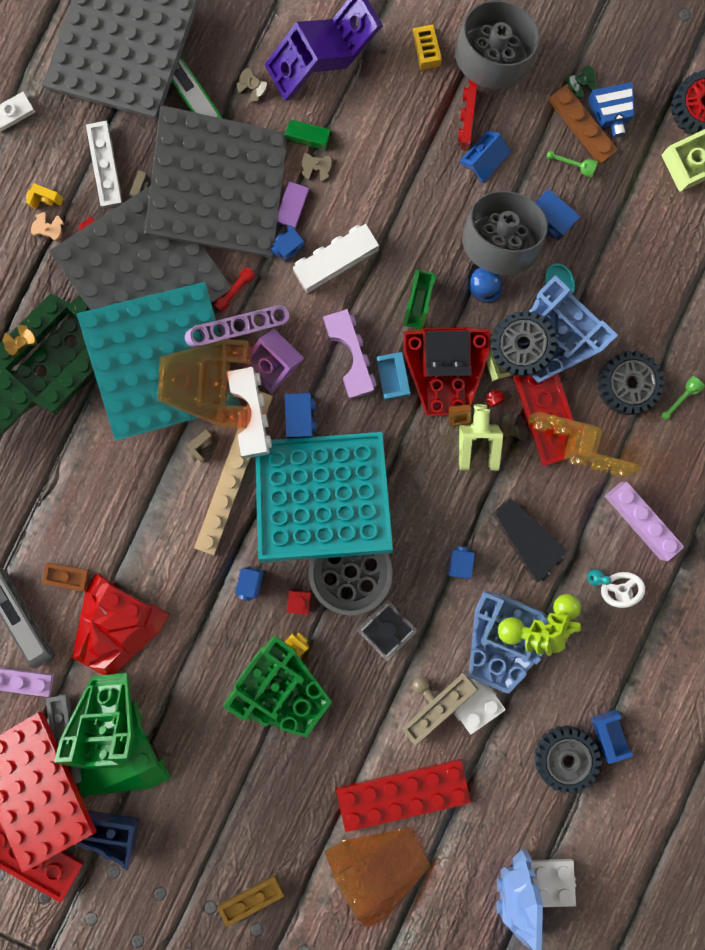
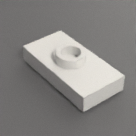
[0,92,35,132]

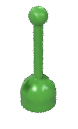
[546,151,598,178]
[662,376,705,420]

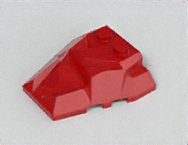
[72,573,170,675]

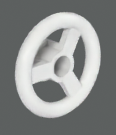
[601,572,645,608]

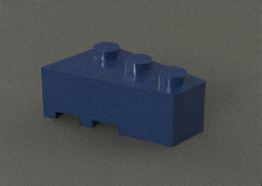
[76,810,140,870]

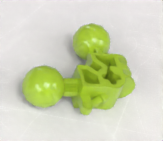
[498,594,581,656]

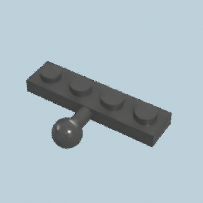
[46,694,82,783]

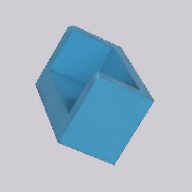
[376,352,410,401]

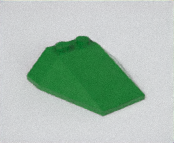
[54,673,134,769]
[78,701,171,797]

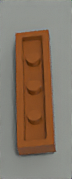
[548,85,618,165]

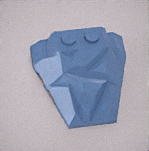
[518,275,618,383]
[468,591,548,694]
[496,849,543,950]

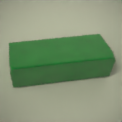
[285,119,331,151]

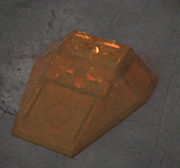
[325,827,431,928]

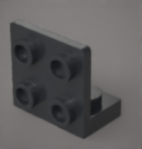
[425,330,472,376]

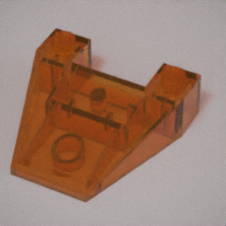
[157,339,253,429]

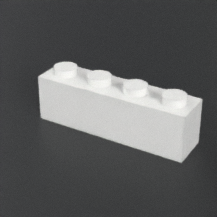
[293,224,379,293]

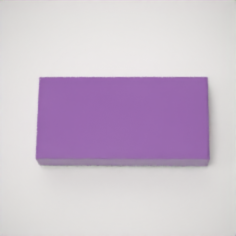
[277,182,309,230]

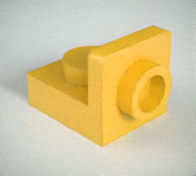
[26,183,63,210]
[285,632,309,658]

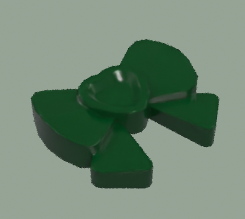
[567,65,597,99]

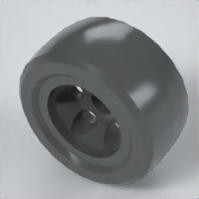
[455,0,539,89]
[462,191,547,275]

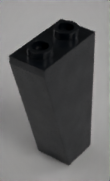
[493,498,567,583]

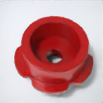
[486,389,506,408]

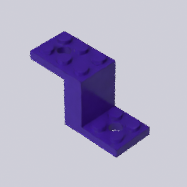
[265,0,383,100]

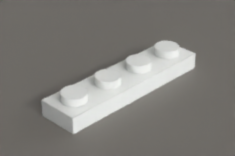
[86,121,123,209]

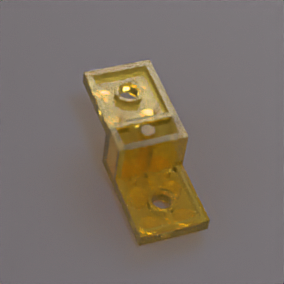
[528,412,640,477]

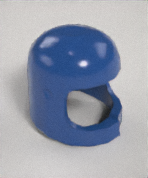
[470,268,502,303]

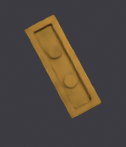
[217,874,285,927]

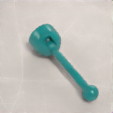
[586,569,611,586]

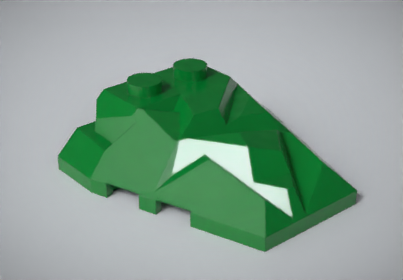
[223,635,332,737]

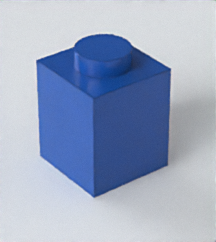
[448,546,475,579]

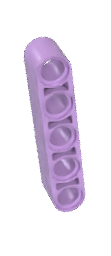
[185,305,289,348]

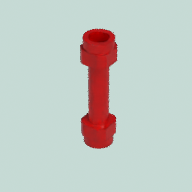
[213,267,256,313]

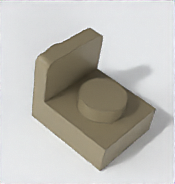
[130,170,151,197]
[186,429,214,463]

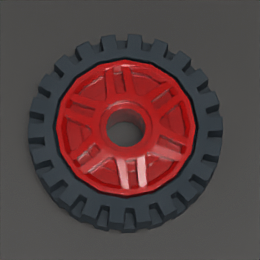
[671,70,705,135]

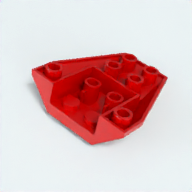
[404,327,490,416]

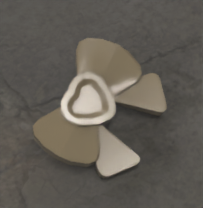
[237,68,269,102]
[302,153,332,182]

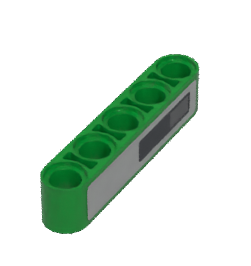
[171,56,223,119]

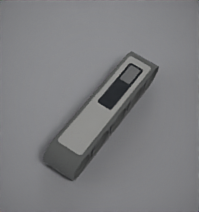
[0,568,55,669]

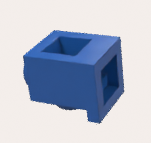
[271,225,305,262]

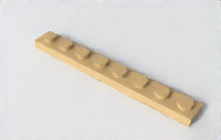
[194,391,273,555]

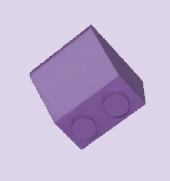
[242,329,304,394]

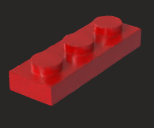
[457,80,477,151]

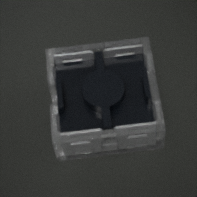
[357,599,418,661]

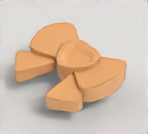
[31,212,63,242]

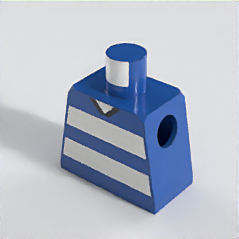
[588,82,634,138]

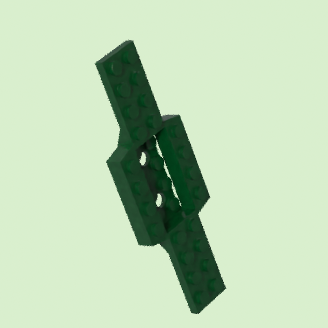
[0,293,95,437]

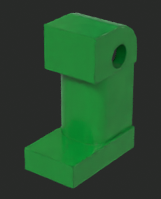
[403,269,436,329]

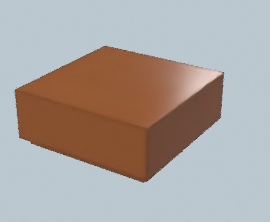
[449,405,471,426]

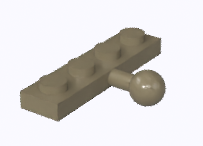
[402,672,479,746]

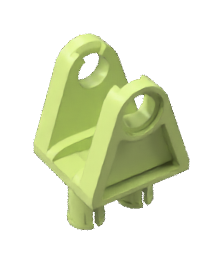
[459,404,503,471]

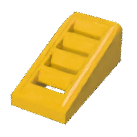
[413,25,442,70]

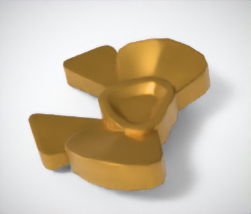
[3,325,37,357]

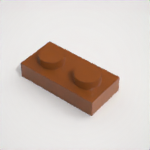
[41,562,90,591]

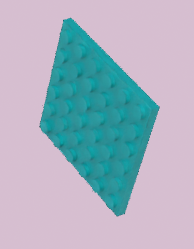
[77,282,240,441]
[256,432,393,563]

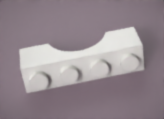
[227,367,272,459]

